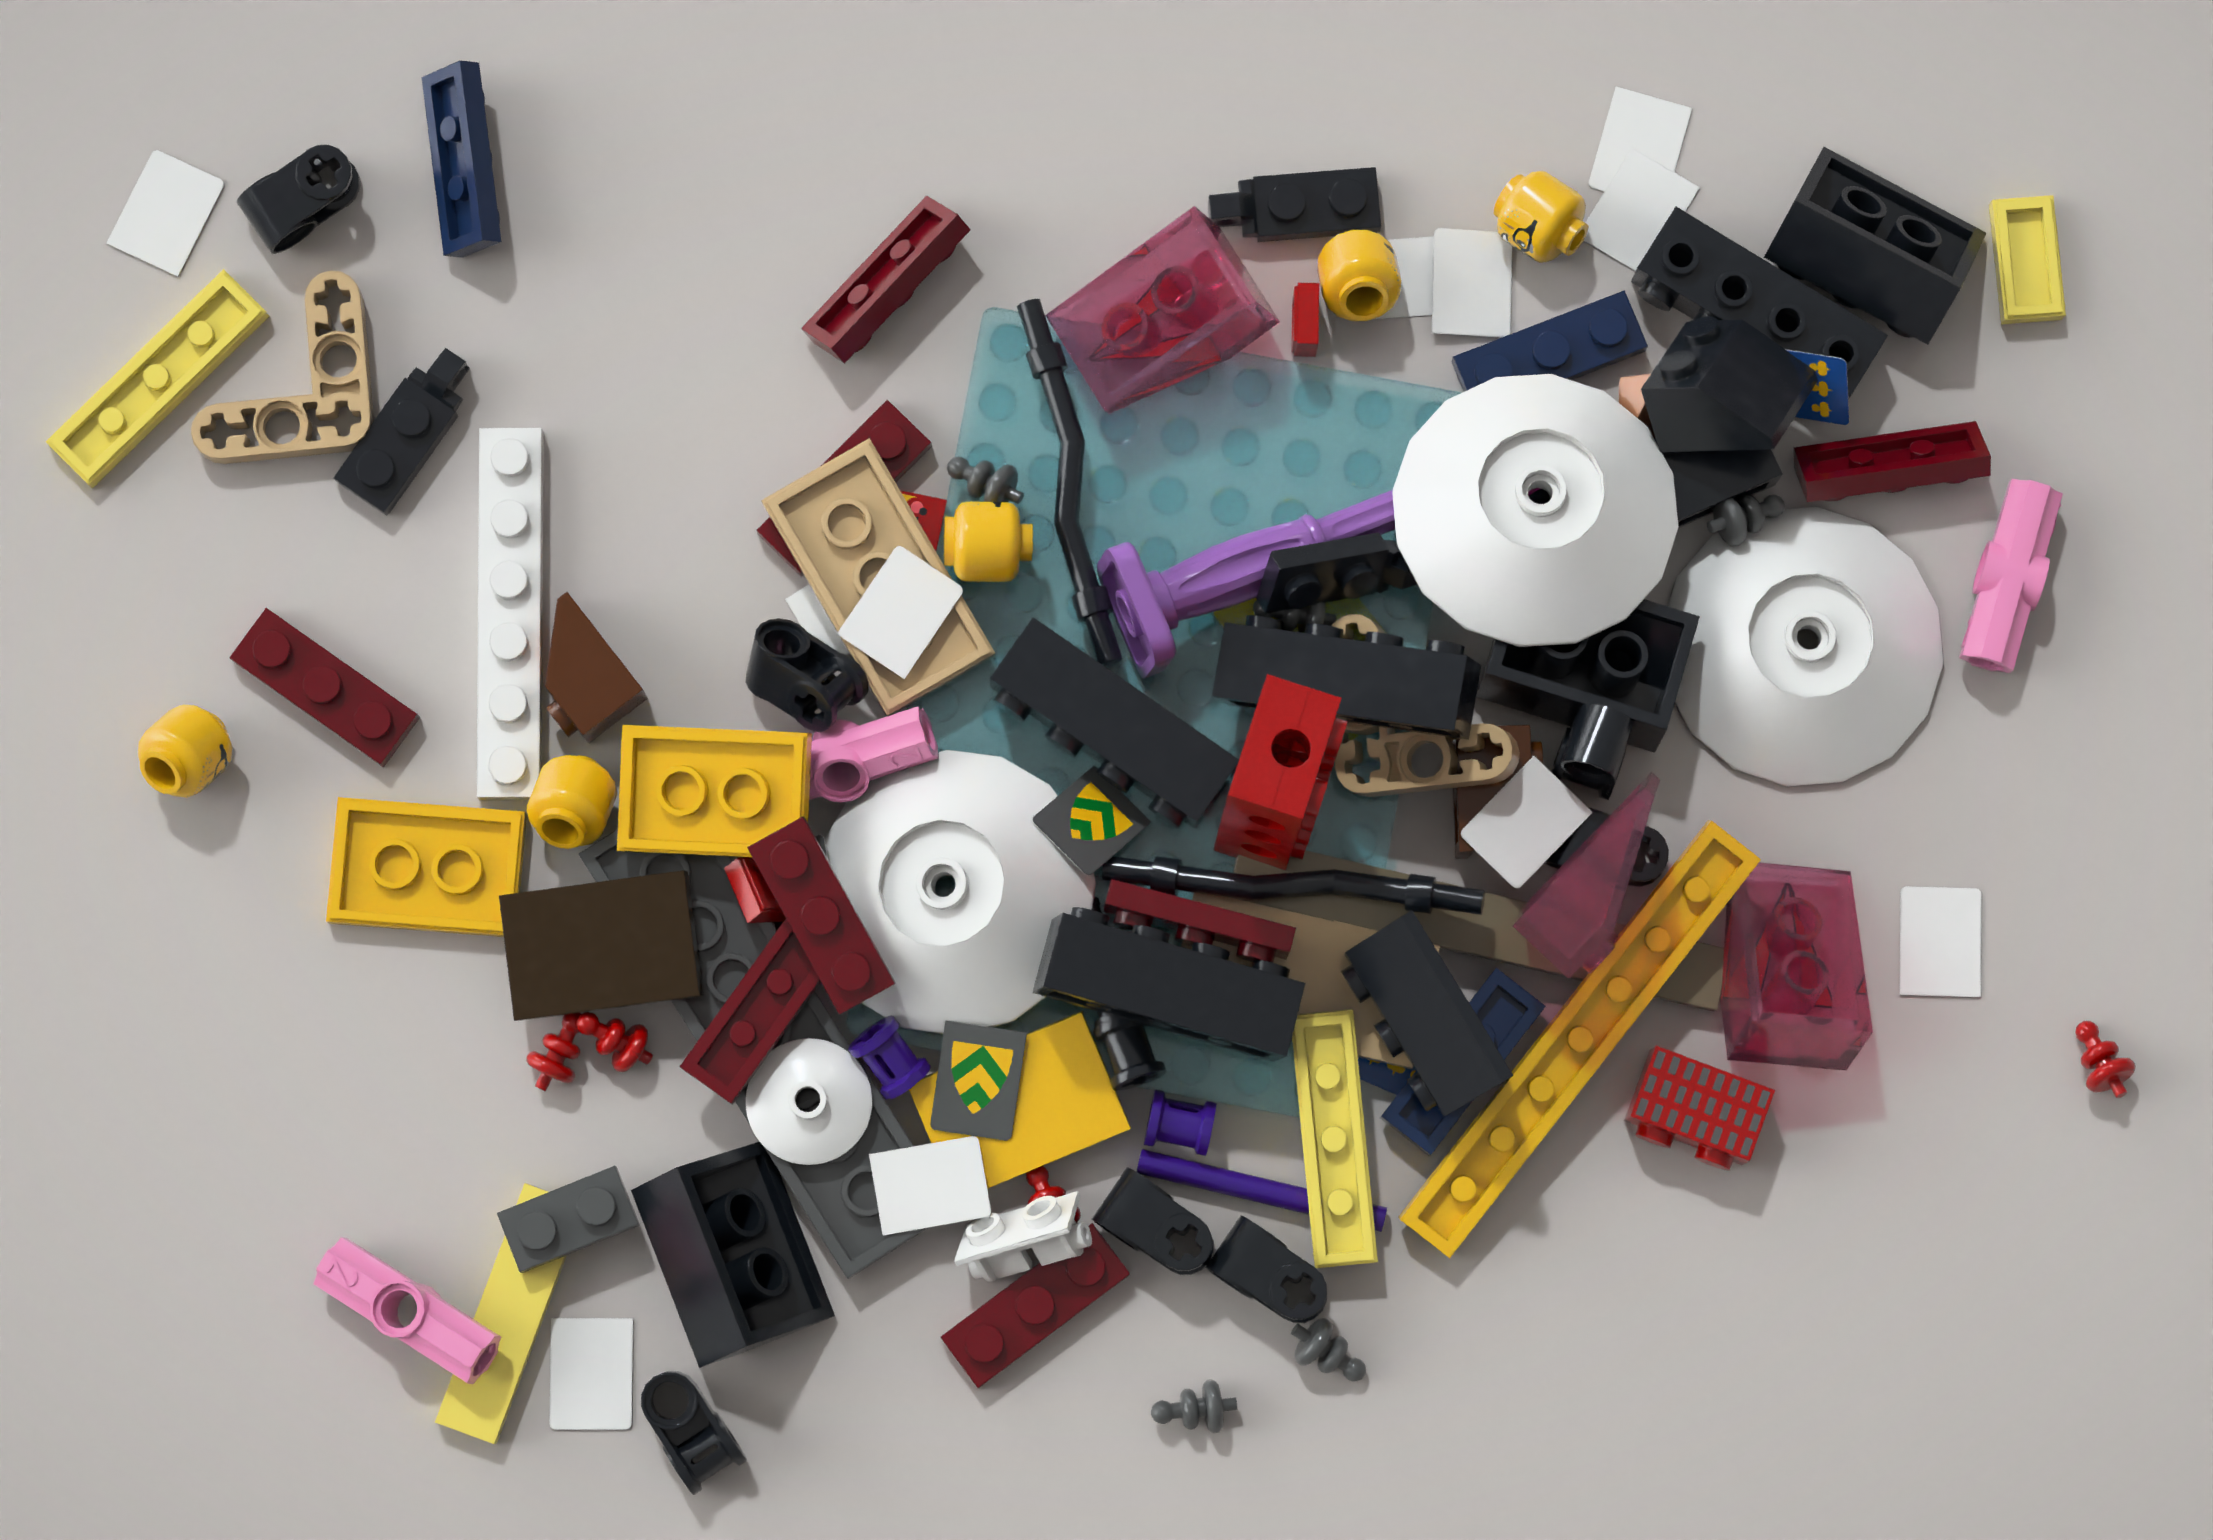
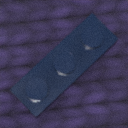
[421,60,502,258]
[1451,290,1648,392]
[1380,968,1546,1156]

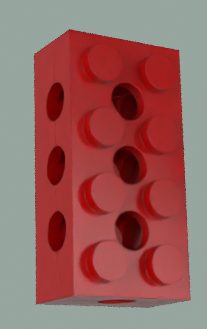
[1213,674,1348,871]

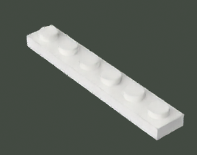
[477,428,544,800]

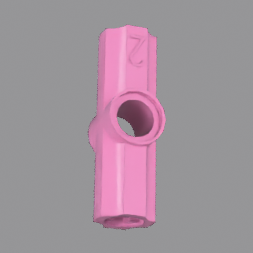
[1959,479,2063,673]
[809,706,938,803]
[313,1237,502,1384]

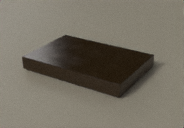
[499,870,703,1021]

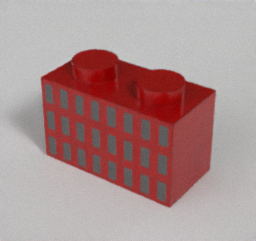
[1624,1045,1775,1171]

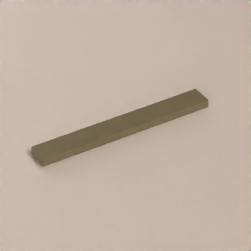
[1233,850,1730,1012]

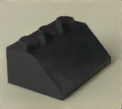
[1764,147,1986,345]
[1476,599,1700,753]
[1341,910,1513,1117]
[631,1142,835,1368]

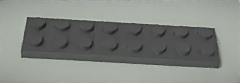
[579,829,928,1279]

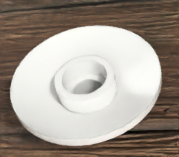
[746,1038,873,1165]

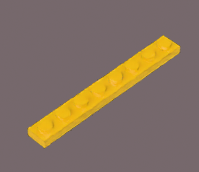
[1398,820,1761,1258]

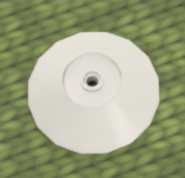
[1392,374,1679,647]
[1667,507,1944,787]
[824,750,1096,1034]

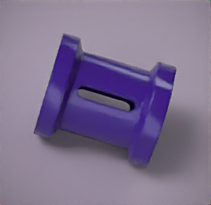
[848,1015,931,1100]
[1144,1089,1217,1156]

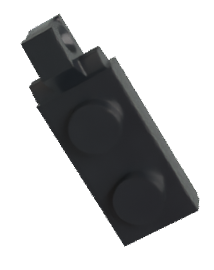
[1208,167,1381,242]
[333,348,470,516]
[1256,532,1417,614]

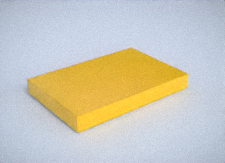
[617,725,812,857]
[326,797,527,937]
[909,1011,1131,1189]

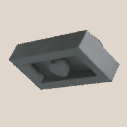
[497,1165,640,1273]

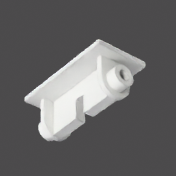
[954,1191,1092,1282]

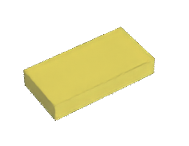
[1989,195,2066,325]

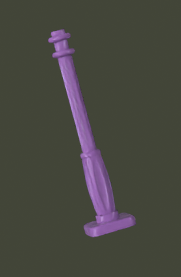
[1097,490,1395,679]

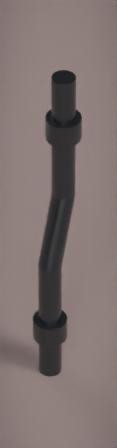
[1017,299,1123,666]
[1102,856,1485,915]

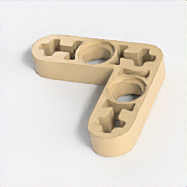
[191,270,374,464]
[1332,614,1520,797]

